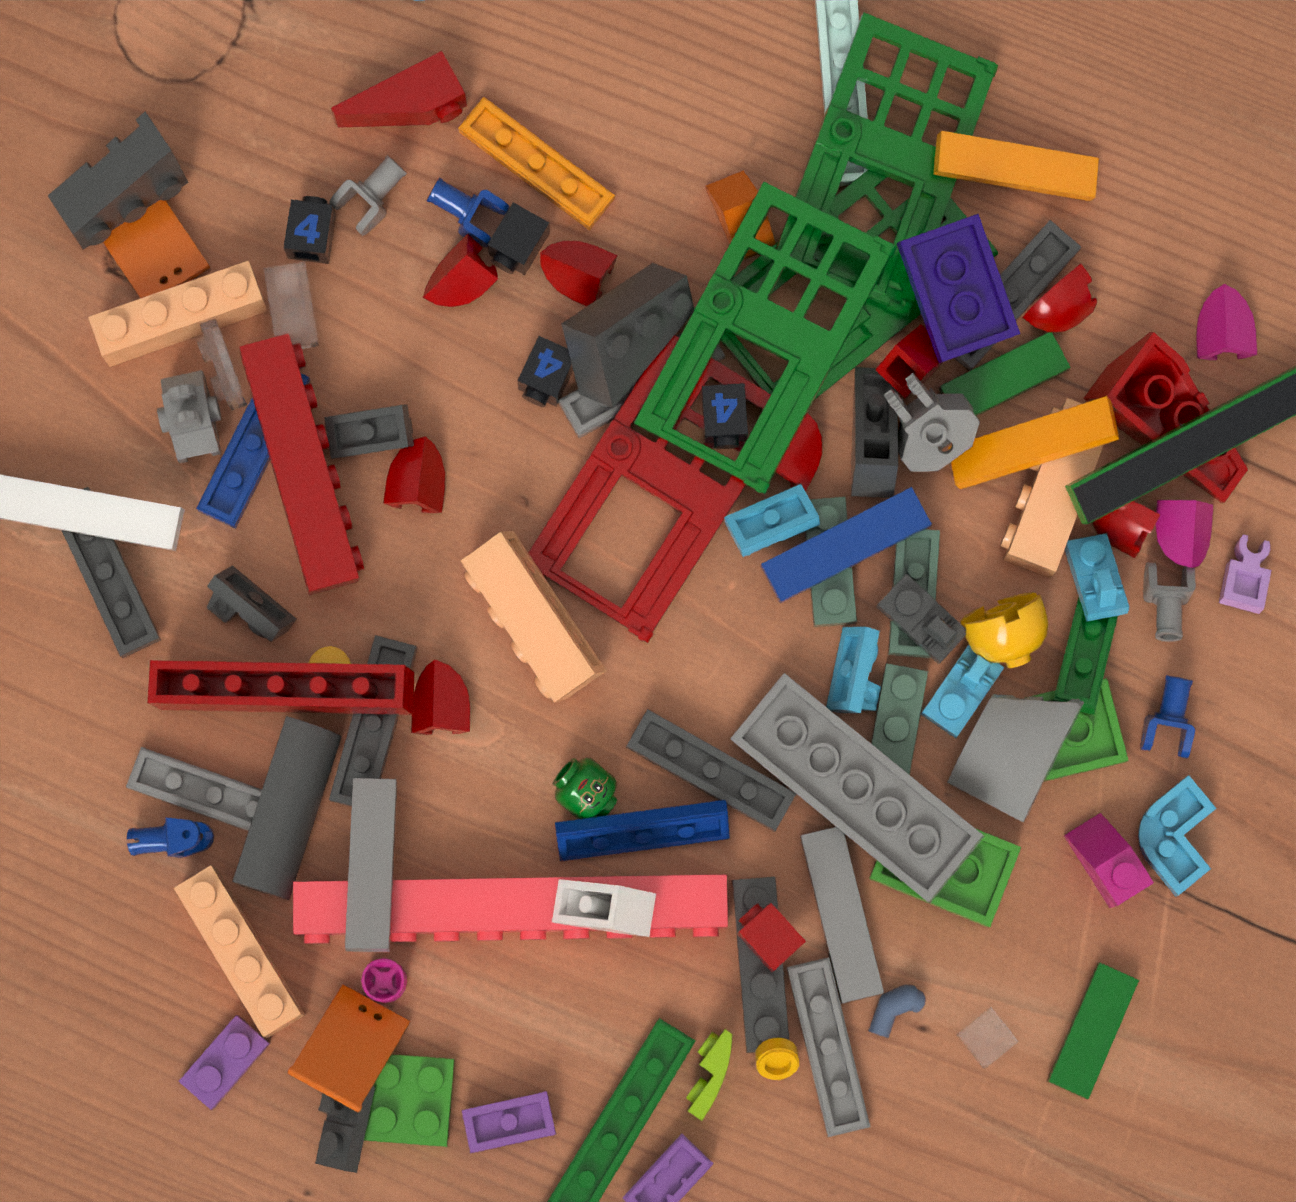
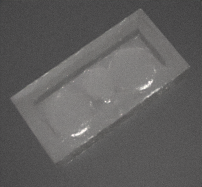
[263,262,319,349]
[197,318,247,411]

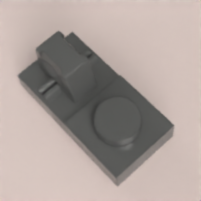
[324,404,414,459]
[207,565,297,642]
[876,574,966,664]
[315,1086,375,1173]

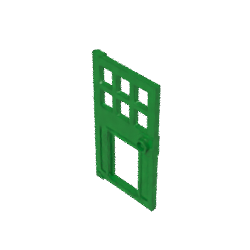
[776,12,998,316]
[720,170,998,400]
[634,182,897,494]

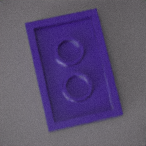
[897,214,1020,363]

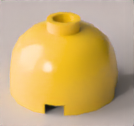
[960,592,1049,668]

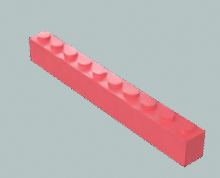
[293,875,728,944]

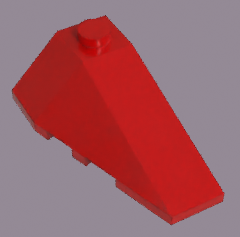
[1083,332,1248,503]

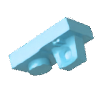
[724,484,820,557]
[1065,533,1129,621]
[826,627,881,713]
[921,645,1005,738]

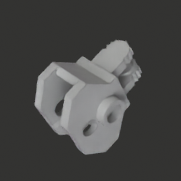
[157,370,221,463]
[884,373,980,472]

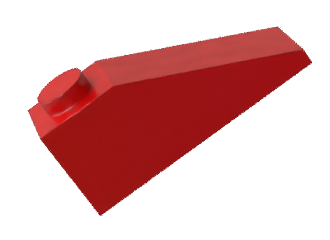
[331,51,467,128]

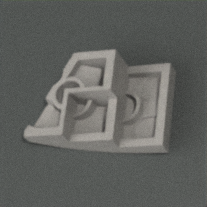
[947,694,1084,822]

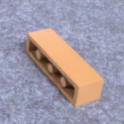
[88,260,268,367]
[1000,398,1104,578]
[461,531,607,702]
[174,865,306,1038]

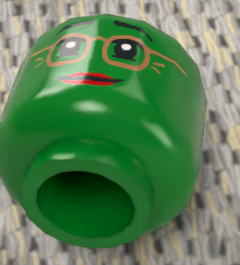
[553,758,618,819]

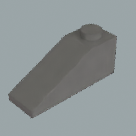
[851,367,898,498]

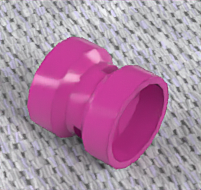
[361,958,407,1003]

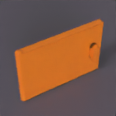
[103,200,210,298]
[287,984,411,1112]

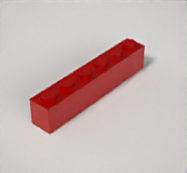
[239,333,364,596]
[147,660,415,715]

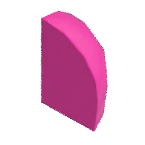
[1196,284,1257,360]
[1156,500,1213,568]

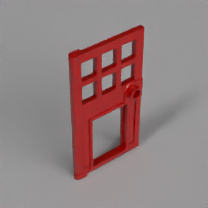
[528,335,771,643]

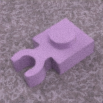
[1219,534,1271,614]

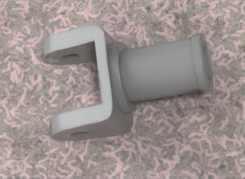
[329,155,407,236]
[1143,562,1196,642]

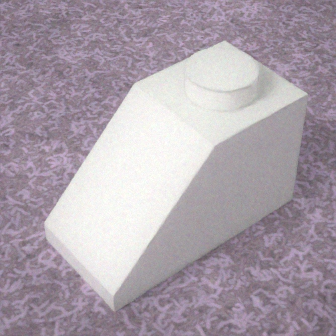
[552,879,656,937]

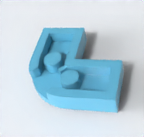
[1138,775,1217,897]

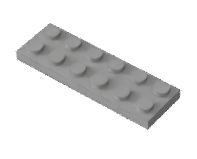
[730,673,985,903]

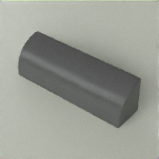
[232,716,342,900]

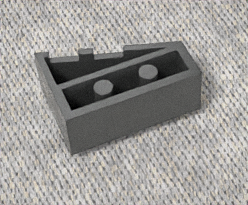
[48,112,189,249]
[561,263,694,408]

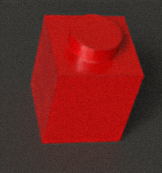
[875,324,943,399]
[737,903,806,972]

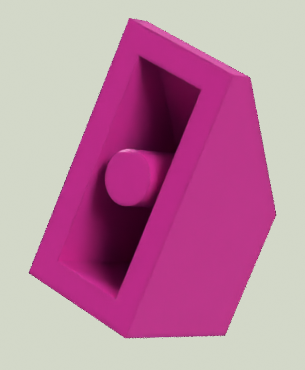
[1064,813,1154,908]

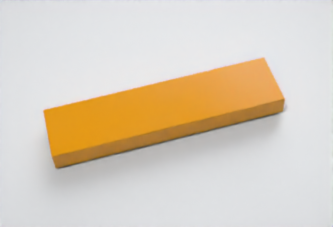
[458,97,615,231]
[933,131,1099,201]
[948,396,1119,490]

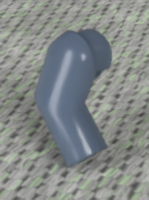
[868,985,926,1038]

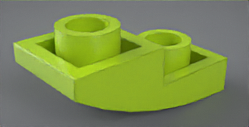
[686,1029,732,1121]

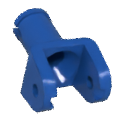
[426,177,510,247]
[1140,675,1195,759]
[127,817,214,858]

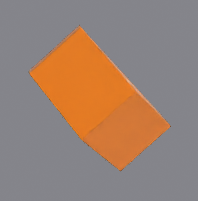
[705,170,776,260]

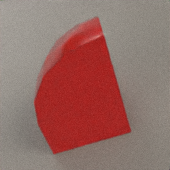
[423,234,498,307]
[540,241,617,306]
[1022,263,1097,332]
[775,412,822,491]
[383,436,445,513]
[1091,501,1160,558]
[411,660,470,735]

